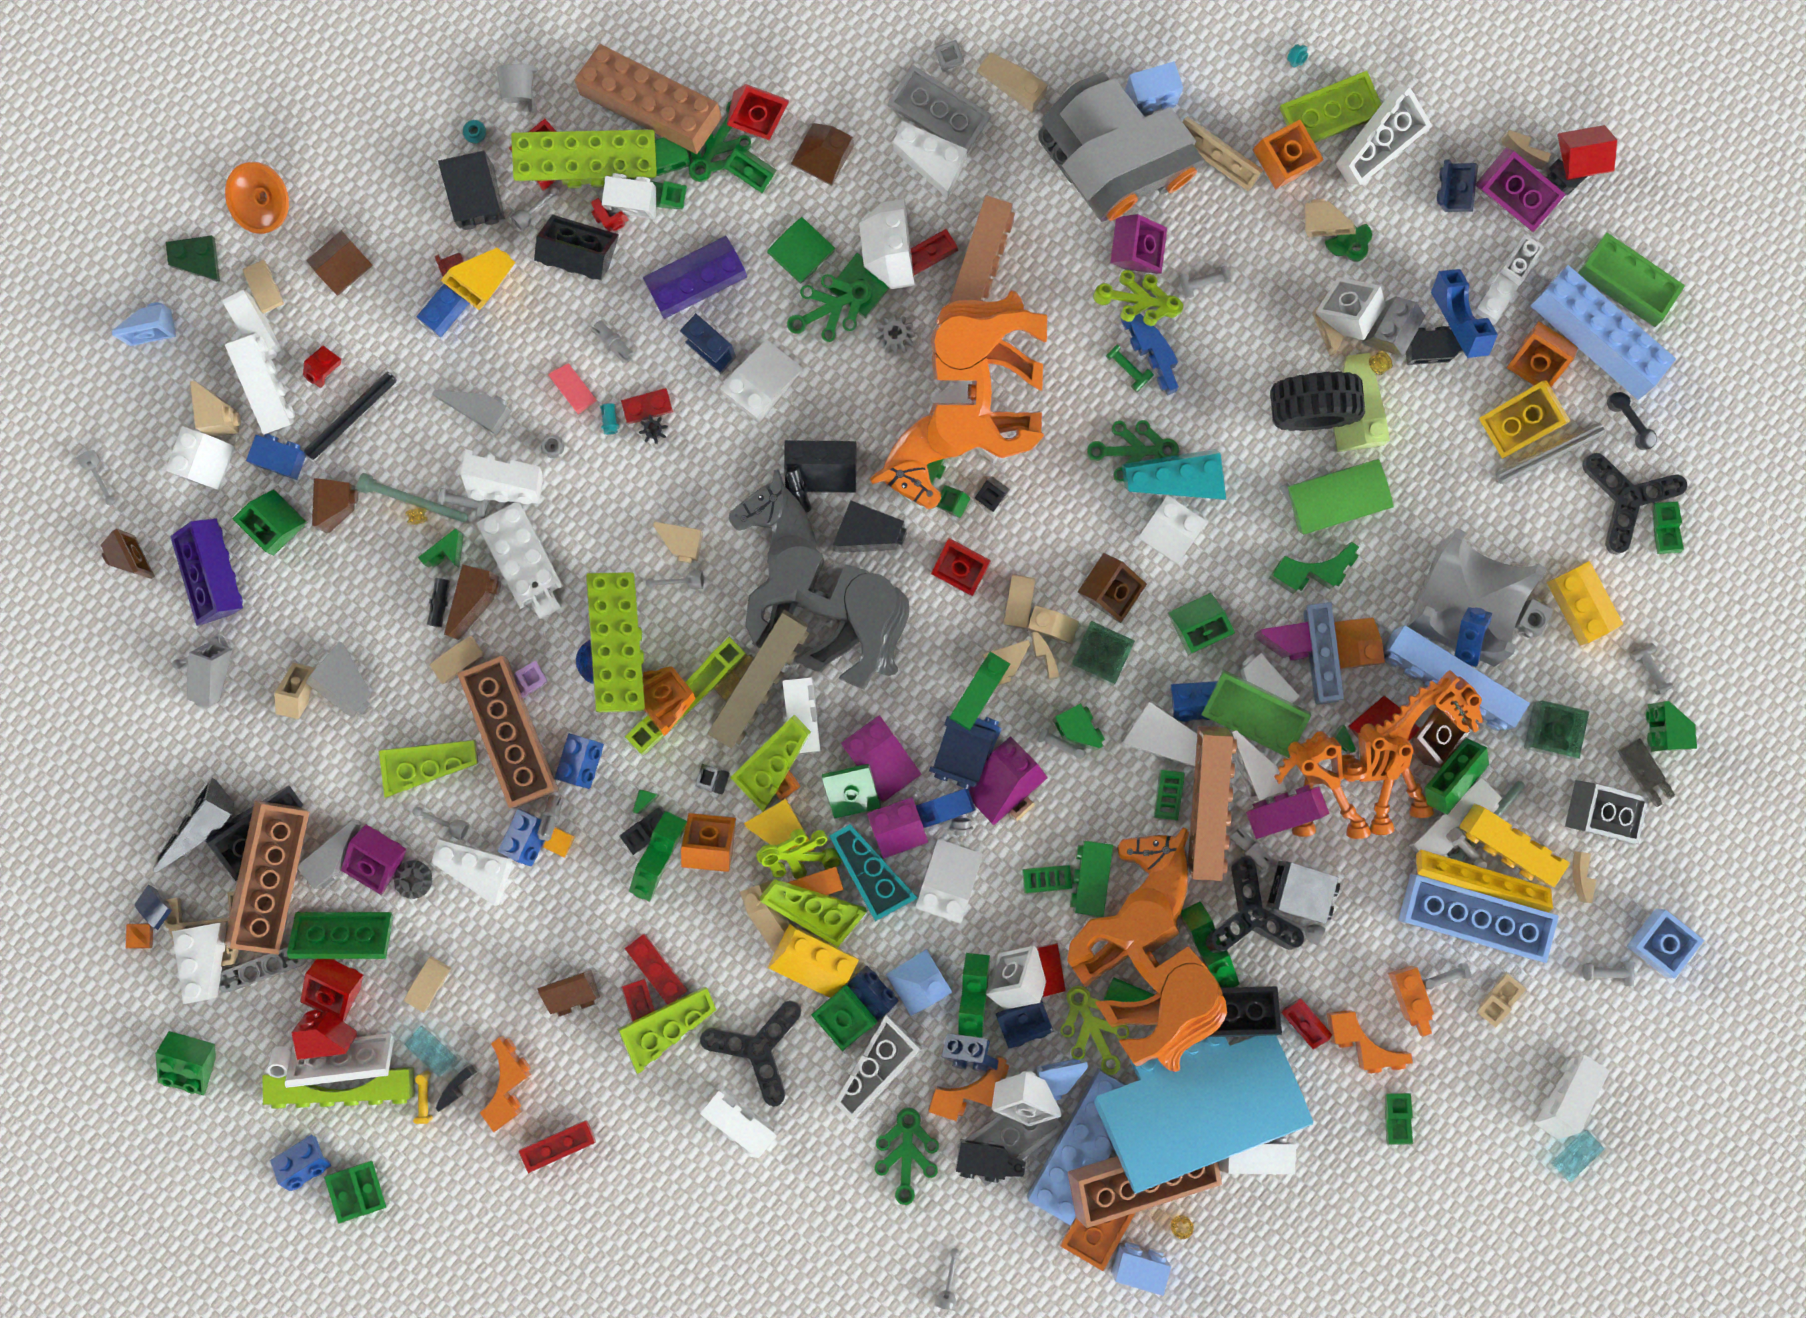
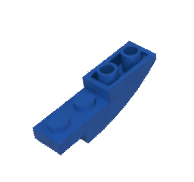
[1120,313,1179,396]

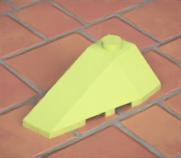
[1333,353,1390,452]

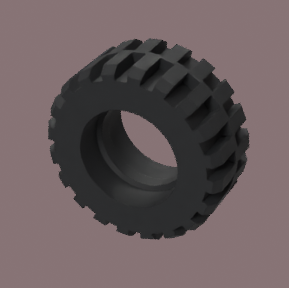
[1270,371,1365,431]

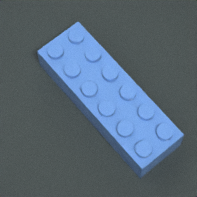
[1531,265,1676,400]
[1383,625,1530,731]
[1398,874,1559,963]
[1026,1068,1127,1226]

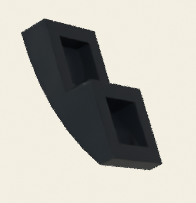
[619,806,665,855]
[436,1064,477,1112]

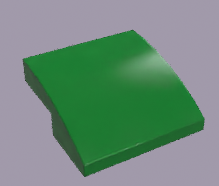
[767,217,835,284]
[324,1160,387,1224]

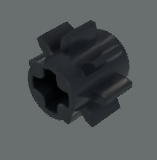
[639,415,668,445]

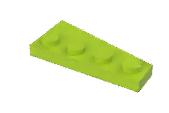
[730,715,811,812]
[379,739,479,798]
[760,879,867,947]
[617,987,716,1074]

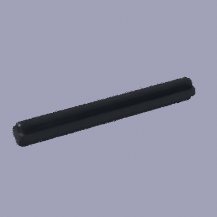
[304,372,397,460]

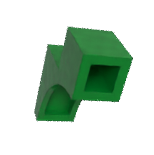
[1269,542,1359,594]
[628,811,687,902]
[1180,901,1240,988]
[958,953,990,1038]

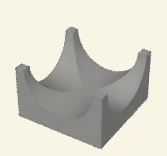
[1407,528,1547,667]

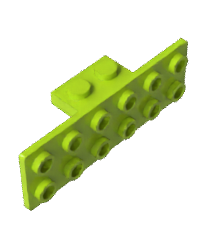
[511,130,657,189]
[586,572,645,712]

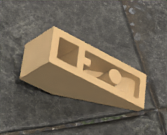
[977,52,1048,113]
[740,880,789,953]

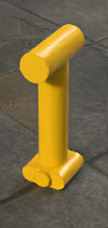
[413,1070,433,1124]

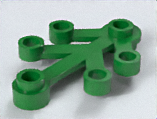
[688,100,752,182]
[787,274,872,342]
[1087,420,1179,483]
[875,1107,939,1205]

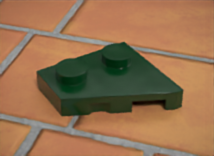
[166,235,220,282]

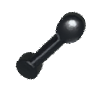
[1607,392,1657,450]

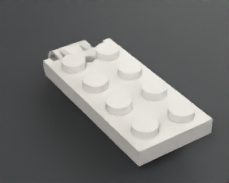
[477,502,563,619]
[267,1033,394,1088]

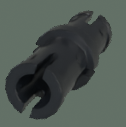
[784,465,812,513]
[427,578,451,627]

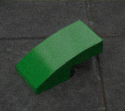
[650,181,687,210]
[1653,501,1684,554]
[1385,1093,1413,1145]

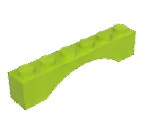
[625,636,748,755]
[262,1067,415,1109]

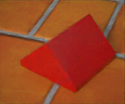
[727,84,789,141]
[1557,125,1617,180]
[931,538,991,596]
[1036,943,1066,997]

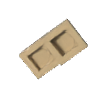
[1501,130,1551,170]
[243,259,284,314]
[1004,574,1035,628]
[1031,632,1059,680]
[430,636,485,684]
[1573,852,1596,903]
[403,956,451,1013]
[1476,972,1526,1028]

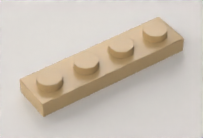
[1182,116,1263,191]

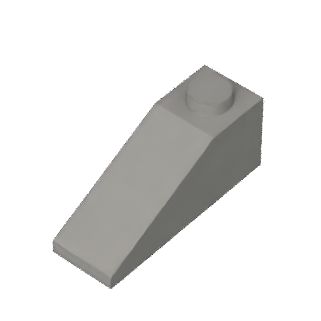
[432,390,512,435]
[297,820,361,889]

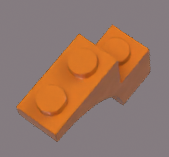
[1326,1010,1413,1073]
[480,1036,531,1132]
[928,1055,1009,1121]

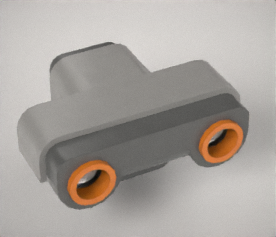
[1038,72,1205,222]

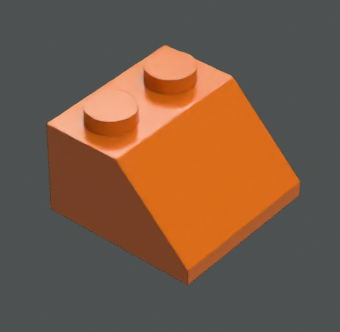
[1252,120,1324,190]
[1506,321,1578,387]
[681,813,736,872]

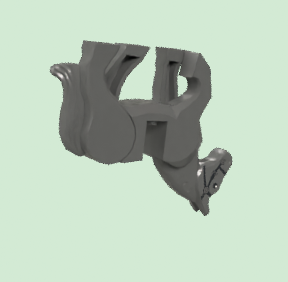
[729,469,909,690]

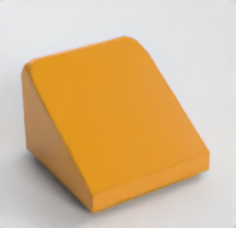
[543,826,576,858]

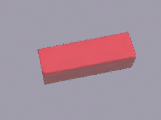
[548,363,597,415]

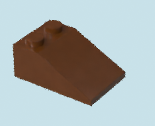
[444,564,501,640]

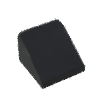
[975,476,1010,512]
[695,764,730,795]

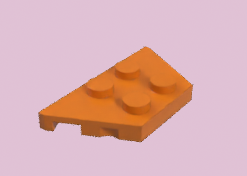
[642,666,696,736]

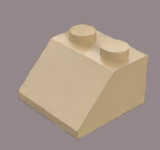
[190,381,241,437]

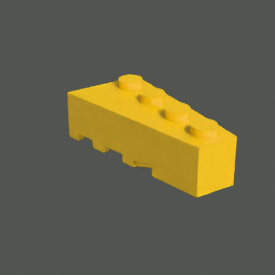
[1459,803,1570,888]

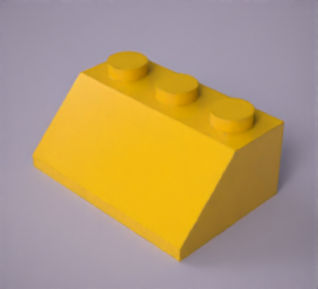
[1546,561,1623,646]
[767,924,859,998]

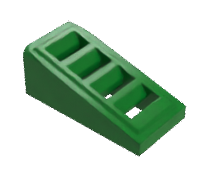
[1154,770,1185,821]
[1022,865,1072,893]

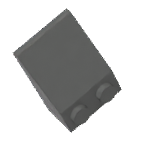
[1565,780,1649,845]

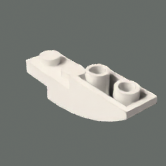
[1474,234,1544,325]

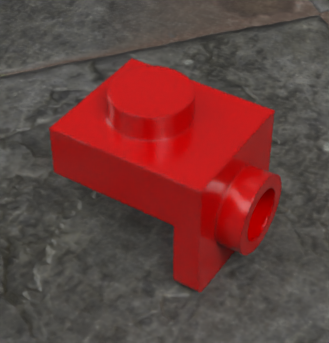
[590,198,629,231]
[303,346,342,388]

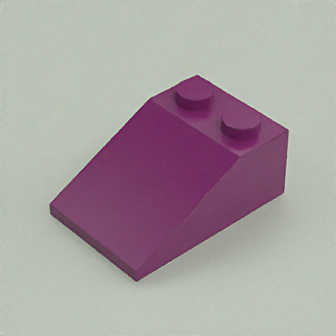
[1476,147,1566,232]
[841,715,922,802]
[969,736,1048,826]

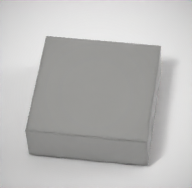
[934,40,964,72]

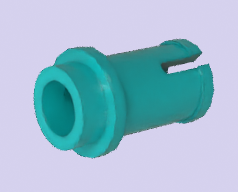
[600,403,620,435]

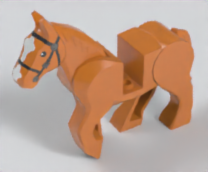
[869,290,1047,509]
[1067,827,1227,1072]

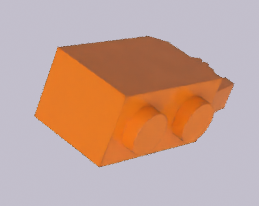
[1388,966,1434,1037]

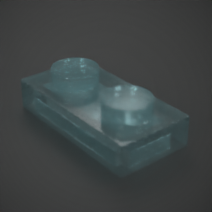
[404,1025,457,1077]
[1551,1130,1605,1183]

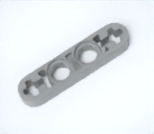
[219,947,308,993]

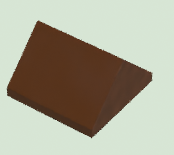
[306,230,373,296]

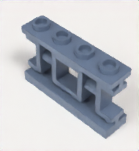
[1303,602,1344,705]

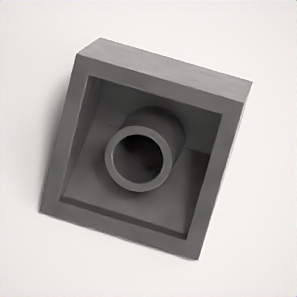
[1362,296,1426,356]

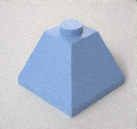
[112,302,176,346]
[886,949,952,1016]
[1036,1058,1088,1100]

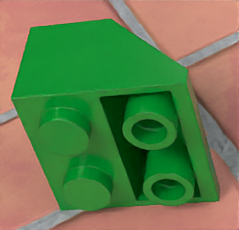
[232,489,308,556]
[1168,593,1235,656]
[1645,701,1697,752]
[1052,703,1105,750]
[155,1031,216,1096]

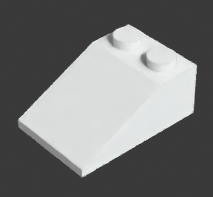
[720,340,803,423]
[1231,731,1287,801]
[915,839,983,924]

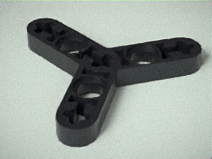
[1582,453,1688,554]
[1206,856,1304,953]
[700,1000,802,1107]

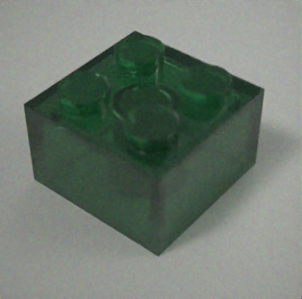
[1069,621,1135,686]
[1524,700,1590,760]

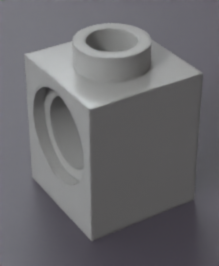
[1515,599,1554,638]

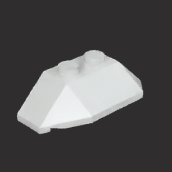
[859,199,915,289]

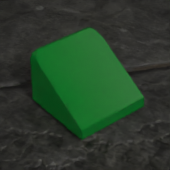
[936,485,970,518]
[1332,725,1356,754]
[633,789,659,814]

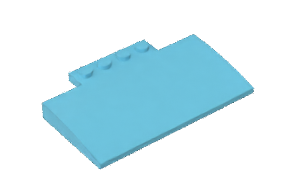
[1094,1035,1314,1194]

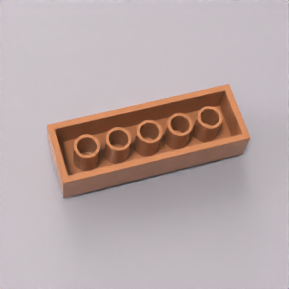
[574,44,722,154]
[949,195,1015,304]
[457,656,559,808]
[1188,726,1237,881]
[224,800,310,955]
[1067,1156,1222,1228]

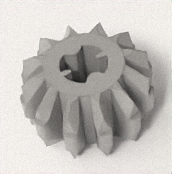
[875,314,915,356]

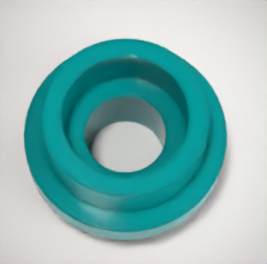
[1287,44,1308,68]
[463,120,487,144]

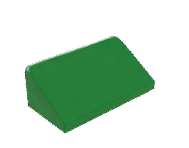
[723,144,777,193]
[1103,977,1155,1002]

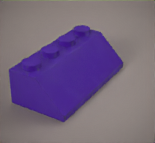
[643,236,747,319]
[170,518,243,626]

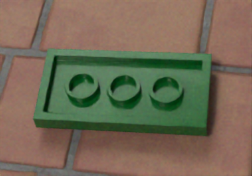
[287,912,393,959]

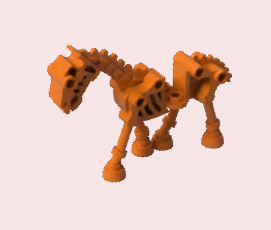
[1274,670,1483,839]

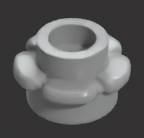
[541,435,564,458]
[950,818,973,836]

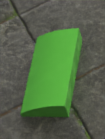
[1578,232,1685,327]
[1287,459,1394,535]
[1202,669,1311,758]

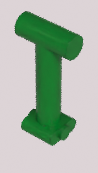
[1106,344,1154,392]

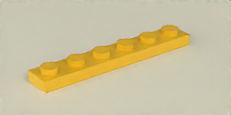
[1416,850,1553,913]

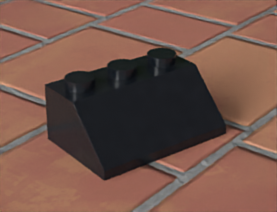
[534,215,619,280]
[784,440,857,493]
[1208,986,1282,1037]

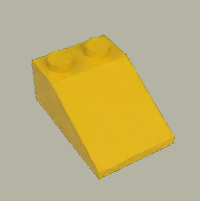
[1479,380,1570,459]

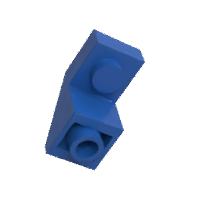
[916,789,976,828]

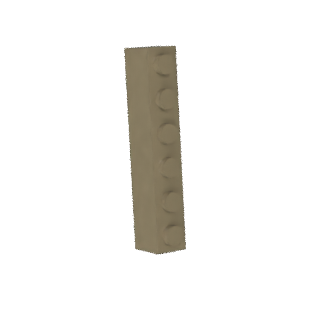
[707,609,809,749]

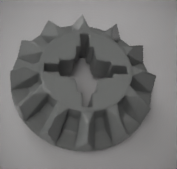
[393,860,432,899]

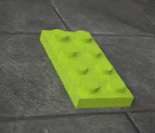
[1279,71,1382,143]

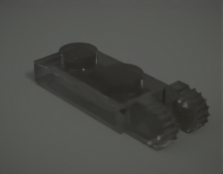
[1618,738,1675,807]

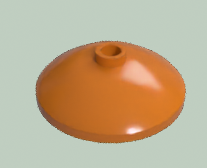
[225,162,289,234]

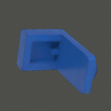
[1454,607,1492,667]

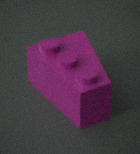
[1246,785,1330,839]

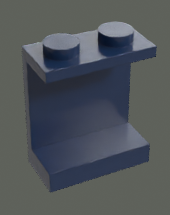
[680,313,736,374]
[929,716,996,789]

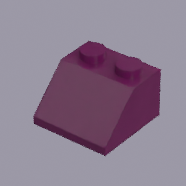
[1110,214,1167,274]
[1254,622,1312,661]
[867,797,929,859]
[341,824,406,895]

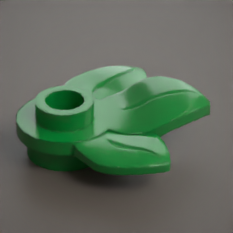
[1325,224,1372,262]

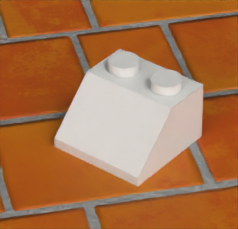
[602,173,656,219]
[1316,277,1386,340]
[165,426,235,490]
[1138,495,1207,564]
[986,946,1046,1010]
[992,1071,1061,1126]

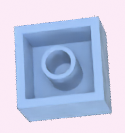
[1125,61,1183,117]
[1626,908,1705,979]
[1111,1242,1171,1296]

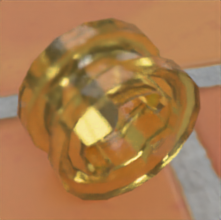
[1369,351,1393,375]
[405,508,429,525]
[1171,1215,1194,1239]

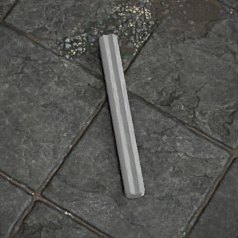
[1496,423,1605,484]

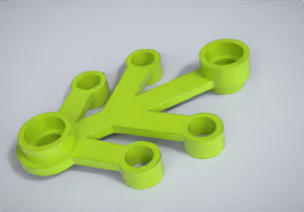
[1093,270,1184,326]
[756,829,842,879]
[1060,985,1130,1075]

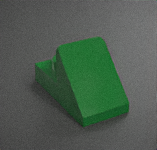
[418,528,464,568]

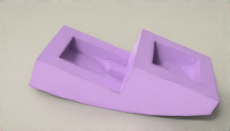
[514,661,548,698]

